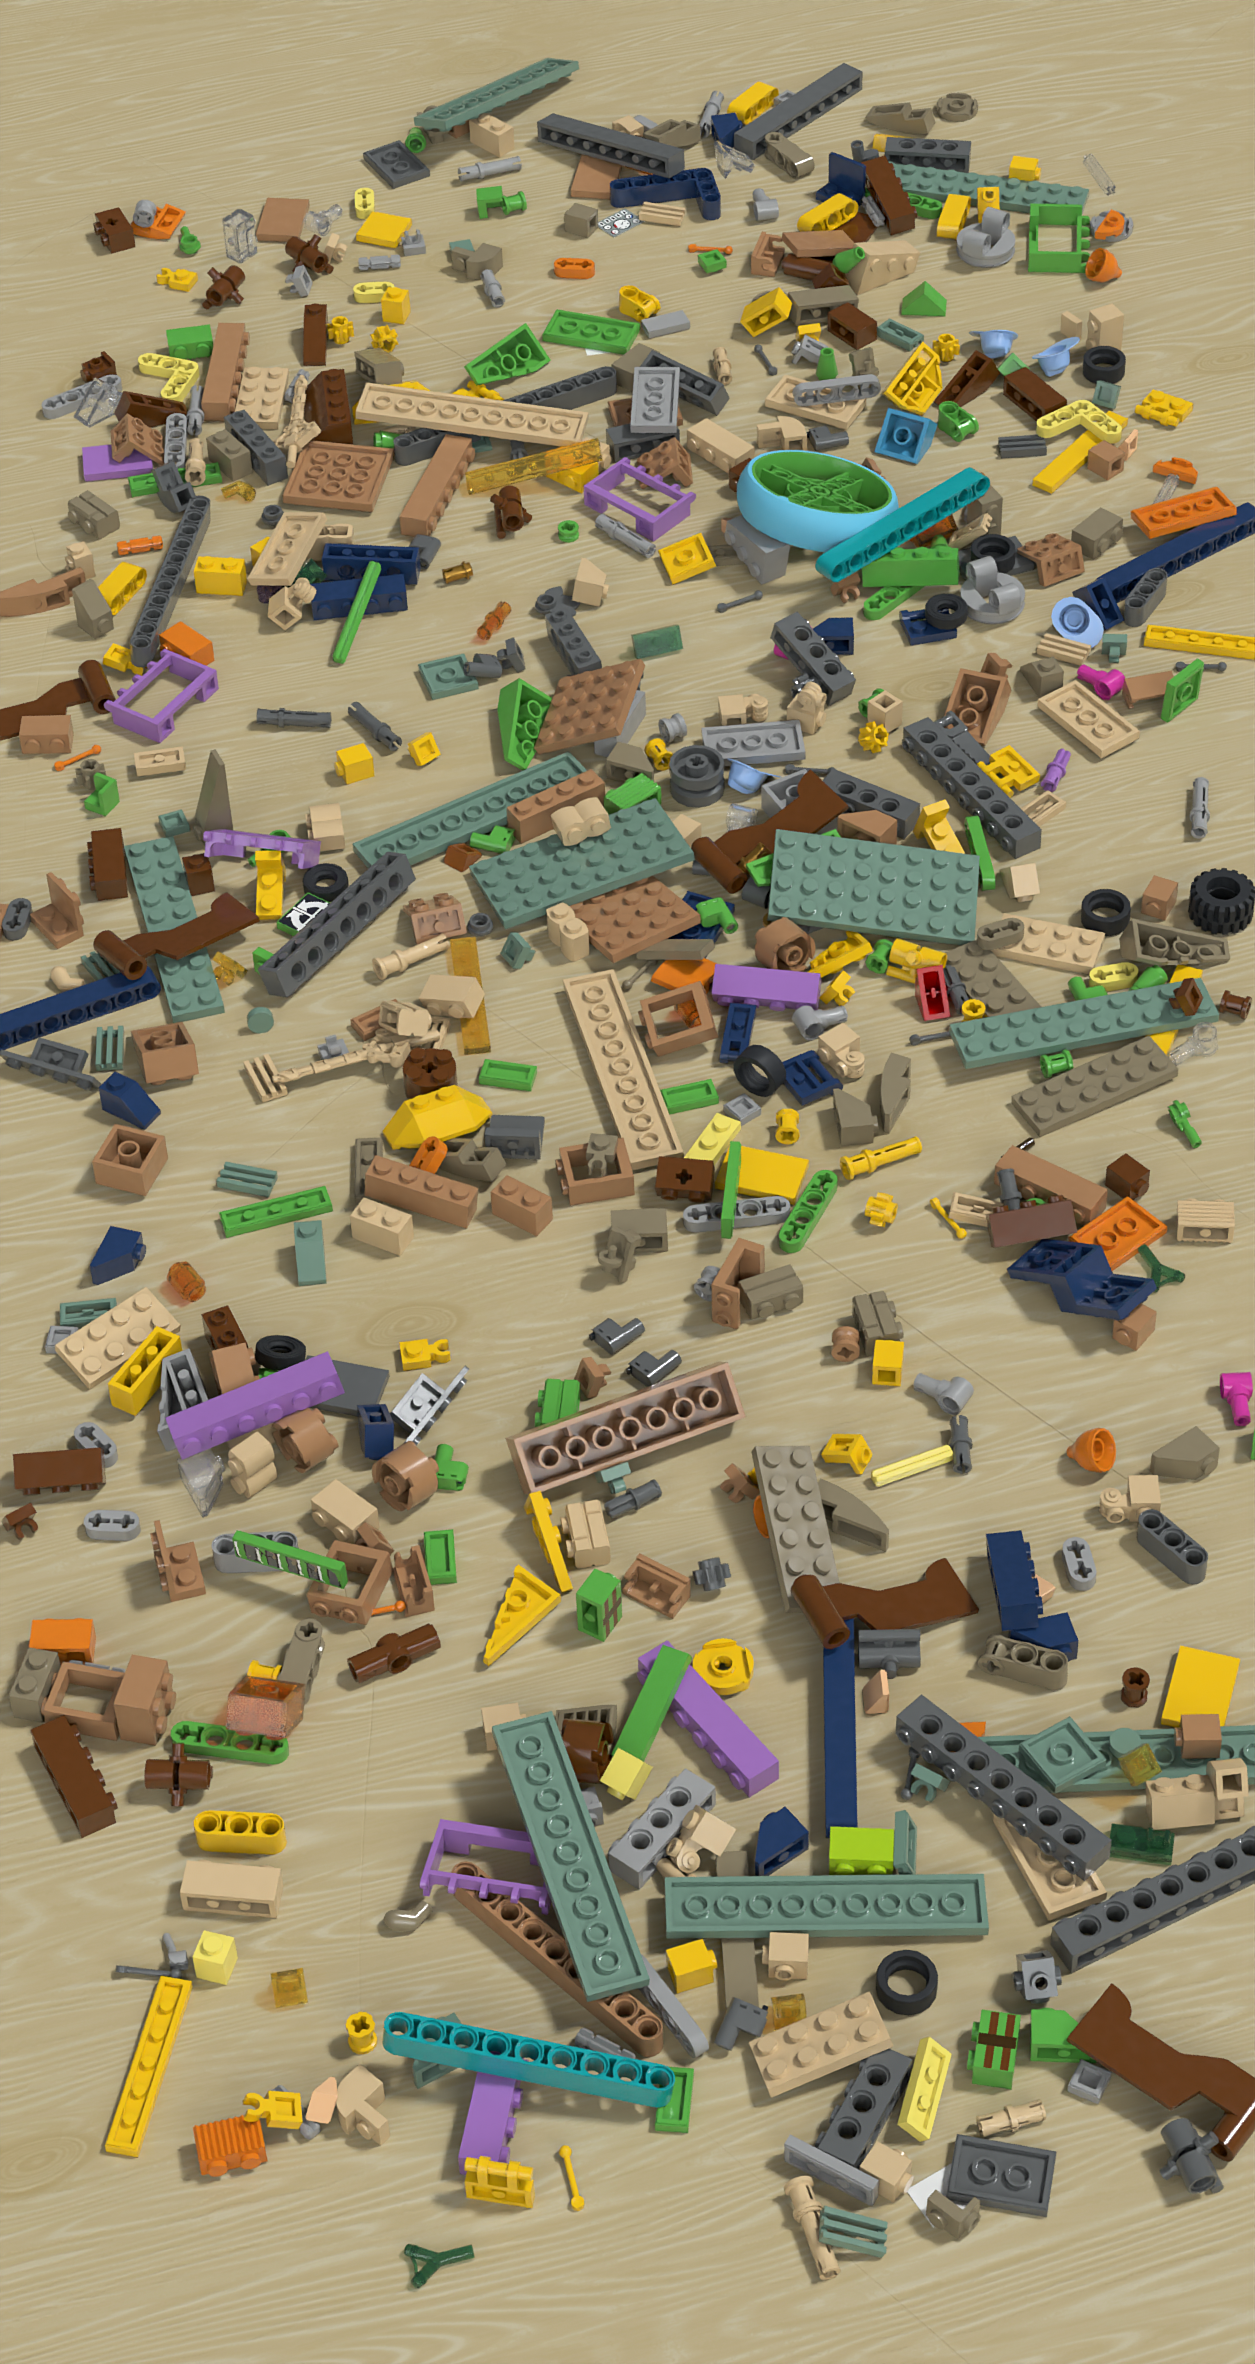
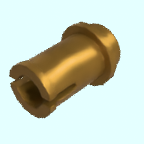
[442,561,473,584]
[738,842,771,875]

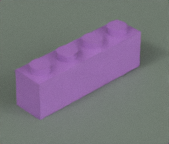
[712,964,822,1011]
[458,2051,529,2175]

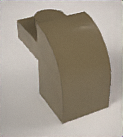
[451,243,503,280]

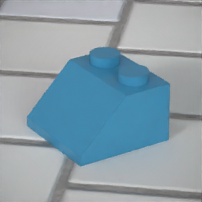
[874,408,938,464]

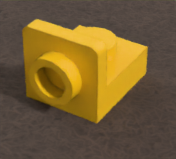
[821,1434,872,1474]

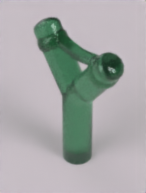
[1138,1244,1185,1293]
[404,2243,475,2288]

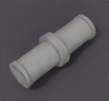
[480,269,505,308]

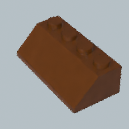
[304,369,353,445]

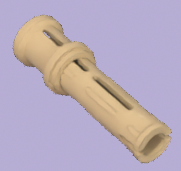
[185,438,206,486]
[372,934,449,980]
[784,2176,841,2280]

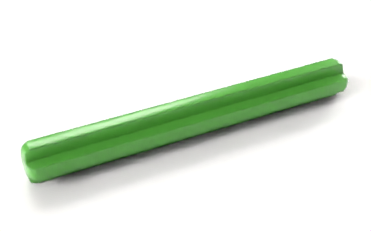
[332,561,381,664]

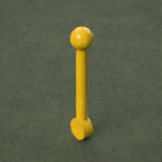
[930,1197,967,1239]
[559,2145,585,2211]

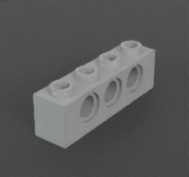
[608,1768,716,1890]

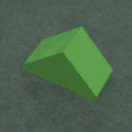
[901,281,947,316]

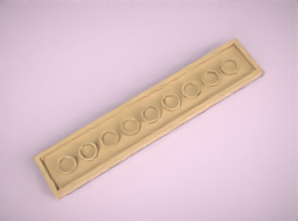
[356,382,588,448]
[563,969,684,1170]

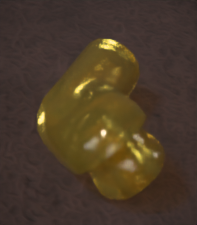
[221,481,256,502]

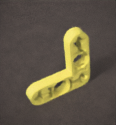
[138,353,200,402]
[1036,400,1122,444]

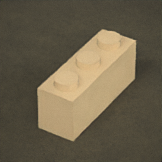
[687,418,755,473]
[180,1860,284,1918]

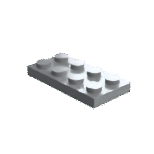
[630,367,680,433]
[701,720,805,766]

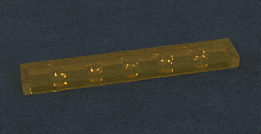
[465,438,603,495]
[450,937,491,1055]

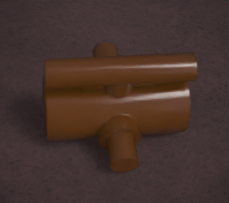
[285,234,334,274]
[202,265,245,310]
[490,485,532,539]
[144,1743,213,1807]

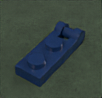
[720,1003,756,1064]

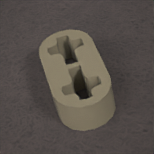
[977,918,1024,950]

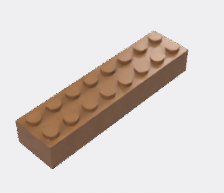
[505,1362,746,1494]

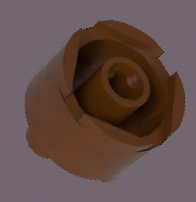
[403,1048,458,1099]
[562,1719,613,1784]

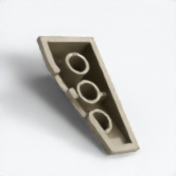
[193,749,233,846]
[1119,918,1230,966]

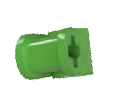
[937,401,979,442]

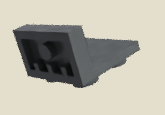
[485,1115,545,1160]

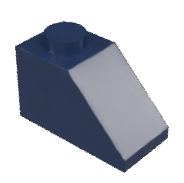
[711,113,743,157]
[1072,577,1125,631]
[813,617,854,655]
[99,1071,161,1130]
[90,1226,146,1285]
[357,1404,394,1460]
[1008,1612,1079,1662]
[755,1807,809,1876]

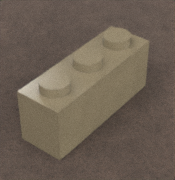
[788,285,859,325]
[354,348,404,385]

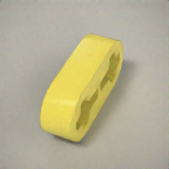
[355,188,375,220]
[353,282,394,303]
[1089,962,1138,992]

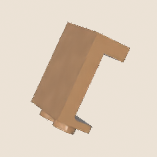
[711,1238,765,1329]

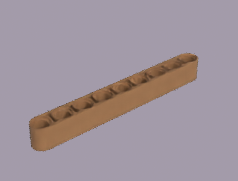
[451,1861,664,2057]

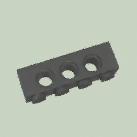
[885,137,971,173]
[640,350,730,416]
[224,410,288,486]
[545,607,602,676]
[770,612,856,706]
[823,769,920,839]
[815,2049,912,2170]

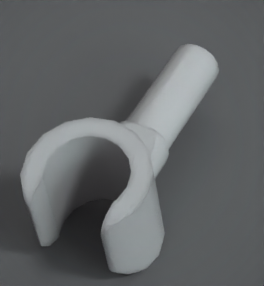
[162,1933,188,1970]

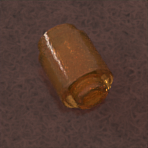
[674,999,702,1028]
[167,1261,206,1302]

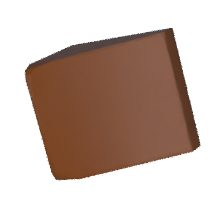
[444,843,482,872]

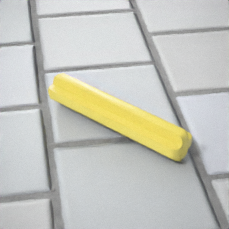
[871,1445,953,1487]

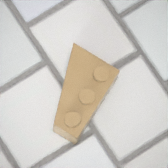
[845,240,920,295]

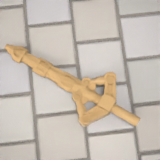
[272,375,321,469]
[272,1028,440,1083]

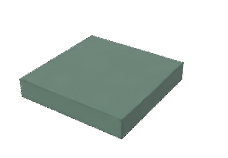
[418,653,479,700]
[1019,1716,1107,1794]

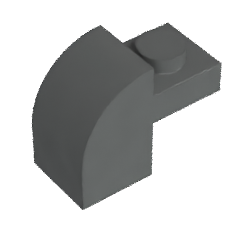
[151,461,196,513]

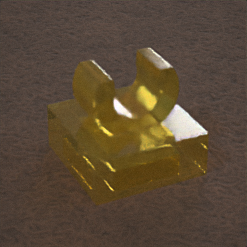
[212,951,248,986]
[1118,1743,1162,1786]
[271,1968,308,2008]
[771,1993,807,2031]

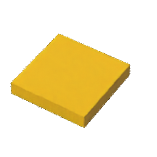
[356,211,412,248]
[658,532,716,585]

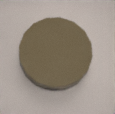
[936,92,978,122]

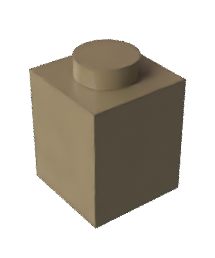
[564,203,598,238]

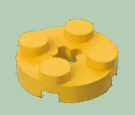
[693,1638,754,1695]

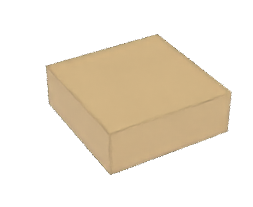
[1060,311,1082,340]

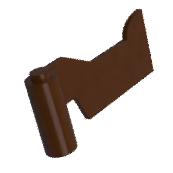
[782,212,879,281]
[691,769,849,894]
[93,892,260,980]
[790,1558,979,1649]
[1067,1983,1255,2162]

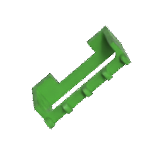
[1028,204,1090,273]

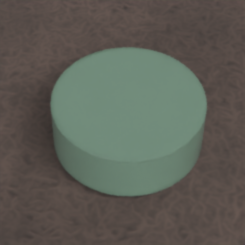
[247,1007,274,1034]
[1109,1728,1141,1760]

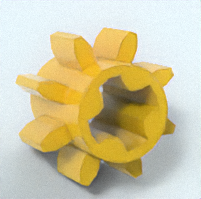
[327,316,354,344]
[370,325,399,352]
[932,334,960,362]
[858,721,889,754]
[865,1192,898,1227]

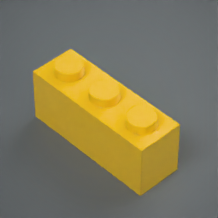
[108,1326,183,1416]

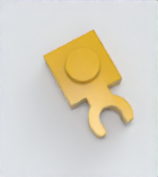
[156,268,198,292]
[103,643,147,676]
[399,1339,451,1371]
[243,2091,303,2129]

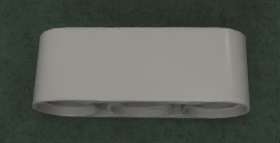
[211,1531,299,1573]

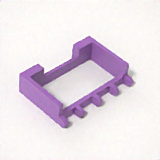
[584,457,696,542]
[104,649,219,743]
[203,829,321,869]
[420,1819,551,1915]

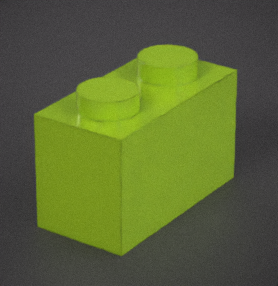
[829,1827,894,1875]

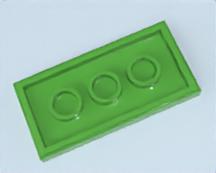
[542,309,640,355]

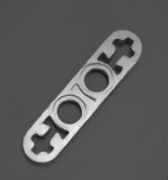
[792,374,881,406]
[42,375,122,419]
[164,413,188,469]
[683,1196,790,1232]
[638,1954,709,2058]

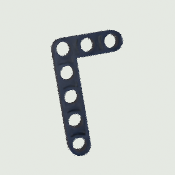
[610,168,721,220]

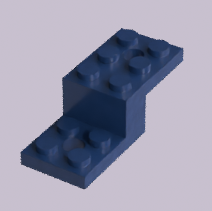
[1007,1239,1157,1320]

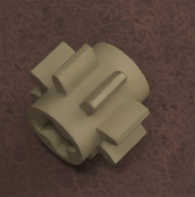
[75,759,106,790]

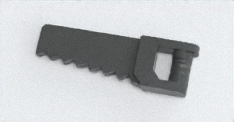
[934,711,991,765]

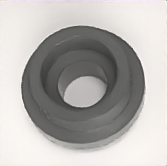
[261,505,284,526]
[467,913,493,937]

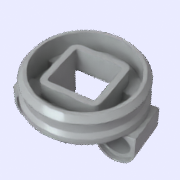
[956,207,1015,268]
[960,556,1025,624]

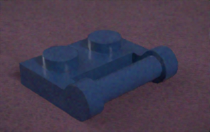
[899,609,957,646]
[783,1050,843,1106]

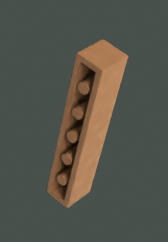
[201,323,250,421]
[400,434,475,537]

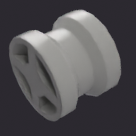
[133,200,157,227]
[658,713,687,743]
[694,1266,720,1301]

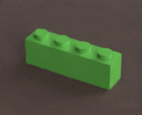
[862,546,960,587]

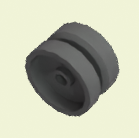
[669,745,725,808]

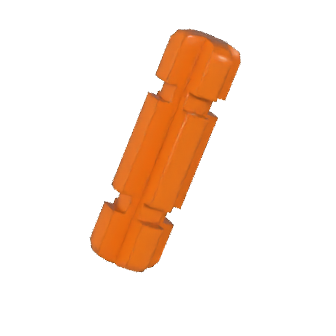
[117,535,163,555]

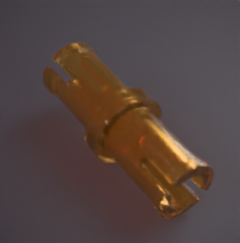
[477,601,511,640]

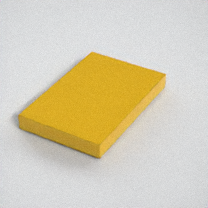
[715,1146,809,1205]
[1161,1645,1240,1727]

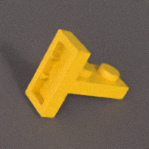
[913,799,965,854]
[255,851,286,920]

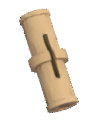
[713,347,732,385]
[976,2099,1046,2138]

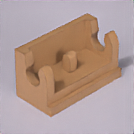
[751,231,785,277]
[1122,670,1174,709]
[393,1545,435,1617]
[622,1553,691,1619]

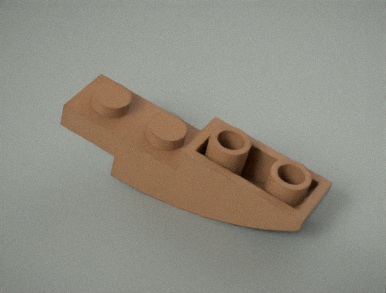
[0,567,86,617]

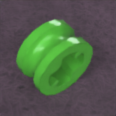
[558,520,579,543]

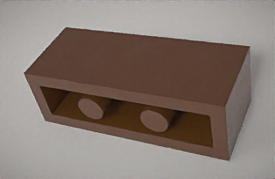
[1003,367,1067,422]
[87,828,128,901]
[985,1195,1077,1248]
[13,1447,106,1496]

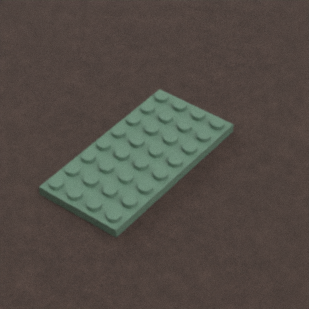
[469,798,695,930]
[767,829,980,946]

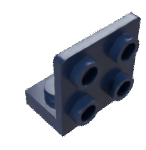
[816,152,866,207]

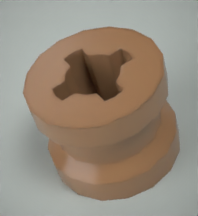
[832,1326,860,1362]

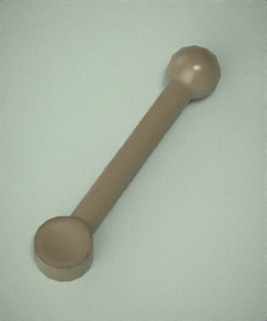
[622,960,657,990]

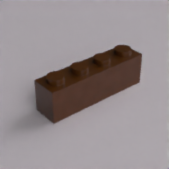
[861,155,917,235]
[30,1715,118,1838]

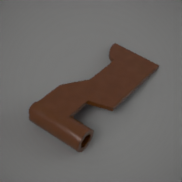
[0,660,116,741]

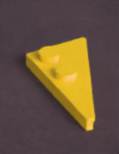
[808,931,873,978]
[524,1491,573,1593]
[483,1564,561,1666]

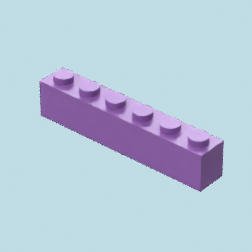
[166,1351,345,1460]
[637,1640,779,1798]

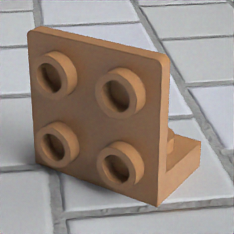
[110,413,165,465]
[637,437,693,489]
[1017,533,1085,587]
[30,872,84,949]
[403,893,467,944]
[150,1520,206,1602]

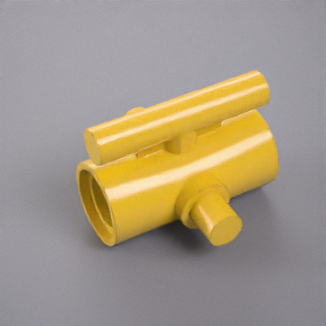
[886,938,947,984]

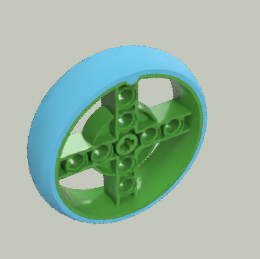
[737,450,899,552]

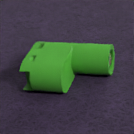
[470,825,516,854]
[696,897,738,934]
[1068,977,1108,1001]
[434,1444,469,1491]

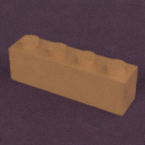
[506,769,605,844]
[994,1145,1108,1226]
[365,1155,478,1229]

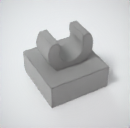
[401,229,426,256]
[285,265,313,297]
[317,1035,349,1060]

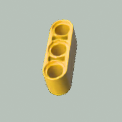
[727,81,779,125]
[797,193,858,232]
[937,194,971,239]
[98,562,147,616]
[194,1810,287,1855]

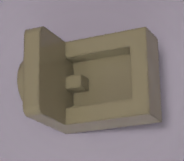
[926,2190,981,2239]

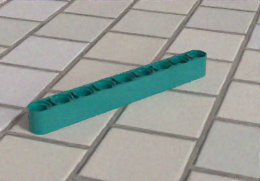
[815,467,990,582]
[382,2012,675,2108]

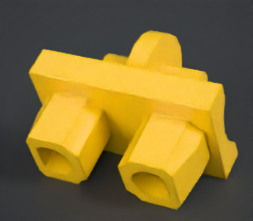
[977,187,1000,223]

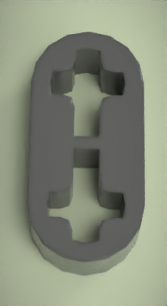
[2,898,33,941]

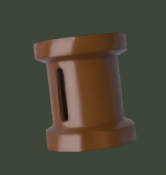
[1219,990,1252,1020]
[1121,1667,1150,1708]

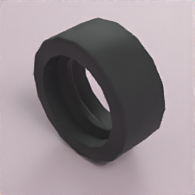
[1083,346,1126,384]
[970,534,1016,574]
[1081,889,1131,936]
[733,1045,786,1097]
[876,1950,938,2016]

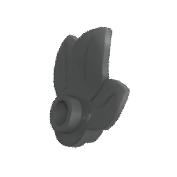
[535,586,580,616]

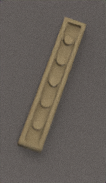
[715,1851,759,2012]

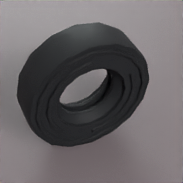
[925,593,968,629]
[302,863,349,902]
[255,1335,306,1371]

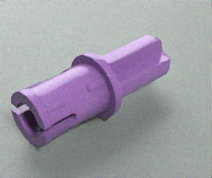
[1041,749,1071,792]

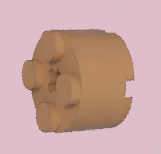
[755,917,815,972]
[271,1407,339,1473]
[372,1441,439,1511]

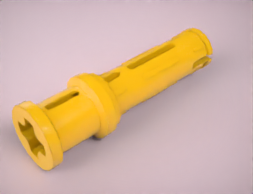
[840,1136,922,1180]

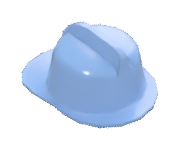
[969,330,1018,358]
[1032,337,1080,377]
[1051,597,1104,648]
[727,758,781,794]

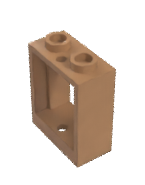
[638,981,719,1057]
[555,1137,635,1206]
[307,1540,393,1625]
[41,1661,125,1741]

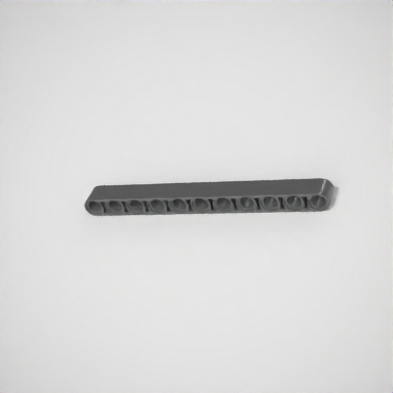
[393,366,617,466]
[130,495,211,667]

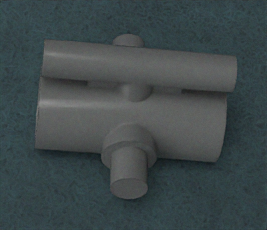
[858,1629,921,1679]
[1159,2118,1224,2194]

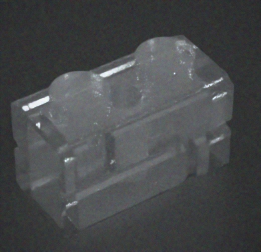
[222,209,258,263]

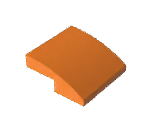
[130,204,186,239]
[651,958,717,1000]

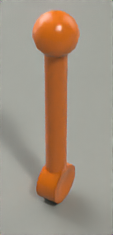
[688,244,733,254]
[54,745,101,771]
[372,1601,406,1615]

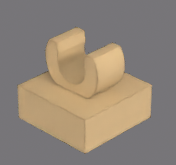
[324,233,347,264]

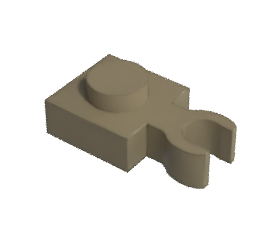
[586,1133,618,1176]

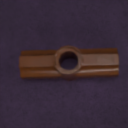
[347,1624,441,1683]

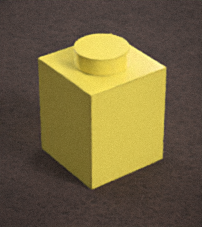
[600,1748,653,1801]
[193,1930,238,1985]

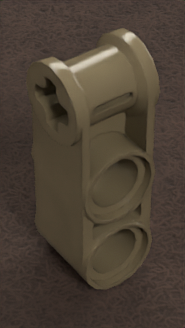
[765,132,815,179]
[275,1618,325,1704]
[978,1634,1068,1690]

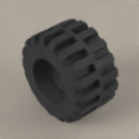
[1188,868,1255,935]

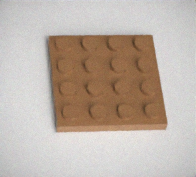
[282,440,394,512]
[534,658,645,755]
[570,876,701,963]

